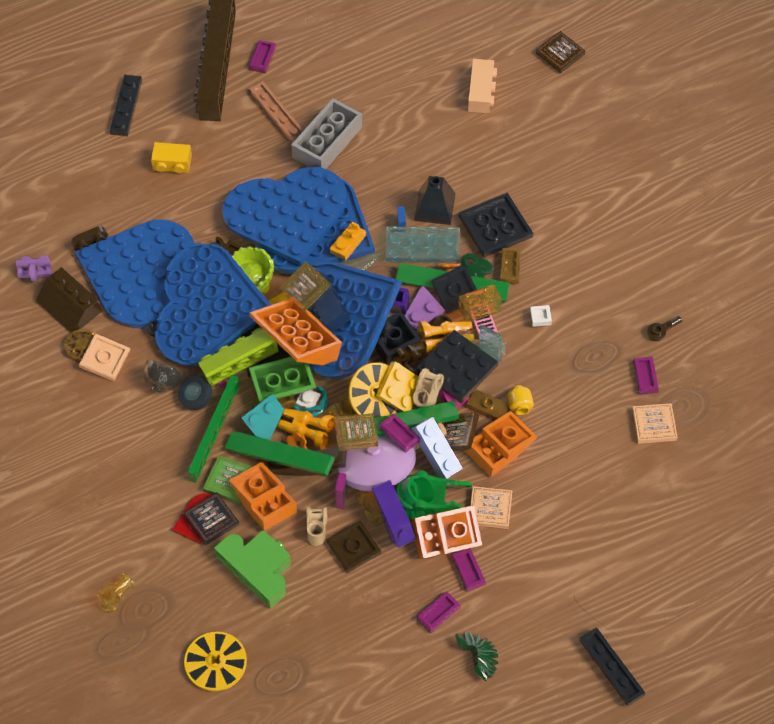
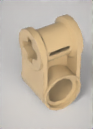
[413,368,444,407]
[307,507,327,546]

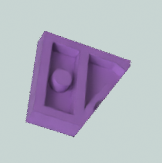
[405,286,445,333]

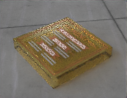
[279,261,331,312]
[334,413,378,451]

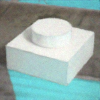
[530,305,552,327]
[296,390,321,413]

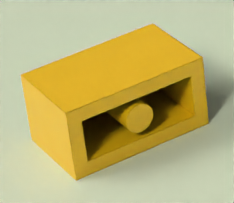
[151,142,192,173]

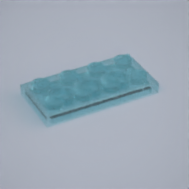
[385,227,460,263]

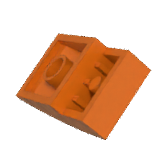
[464,411,537,478]
[229,462,297,531]
[410,506,482,558]

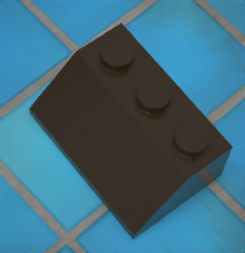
[36,267,102,333]

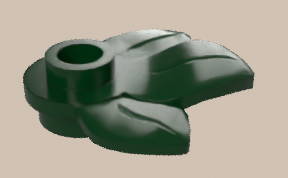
[460,253,494,278]

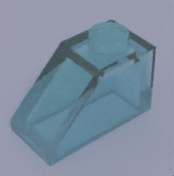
[479,325,506,362]

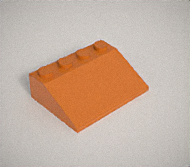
[249,298,342,365]

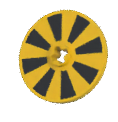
[348,363,397,420]
[184,632,247,691]

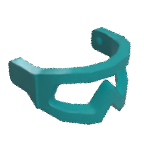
[293,385,328,417]

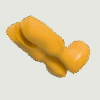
[418,321,474,357]
[276,408,335,450]

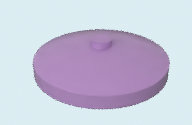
[338,435,416,491]

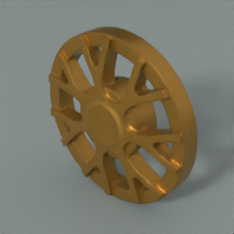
[64,329,95,362]

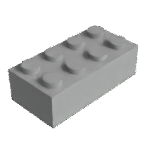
[291,98,362,169]

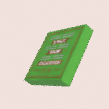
[203,456,252,504]

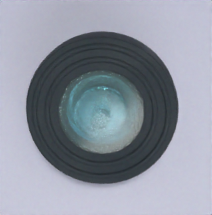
[178,375,212,410]

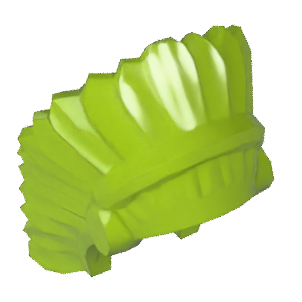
[232,246,274,294]

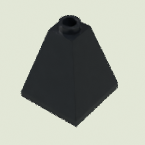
[414,176,456,225]

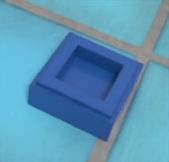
[397,206,406,232]

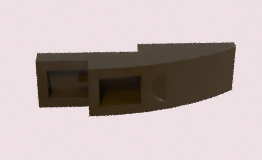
[268,446,347,476]

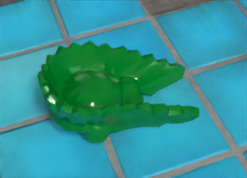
[394,470,472,523]

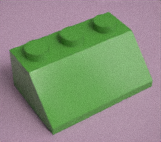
[249,357,316,403]

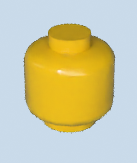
[507,385,534,416]

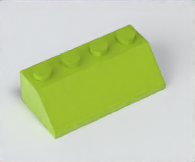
[198,328,279,386]

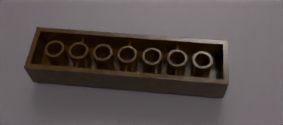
[194,0,236,122]

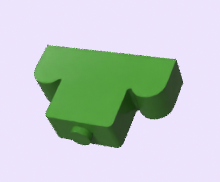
[214,531,291,609]

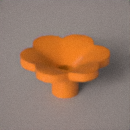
[437,263,460,272]
[287,432,307,449]

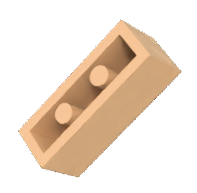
[468,59,497,113]

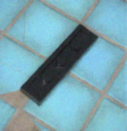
[110,74,142,137]
[579,627,645,706]

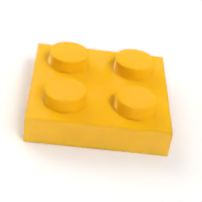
[376,361,419,412]

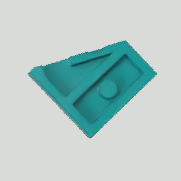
[241,394,284,440]

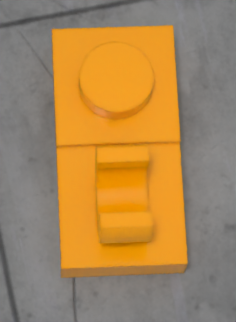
[330,222,366,261]

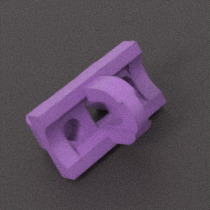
[16,255,52,282]

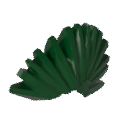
[456,632,498,682]

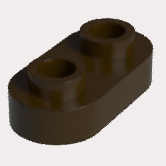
[71,226,108,251]

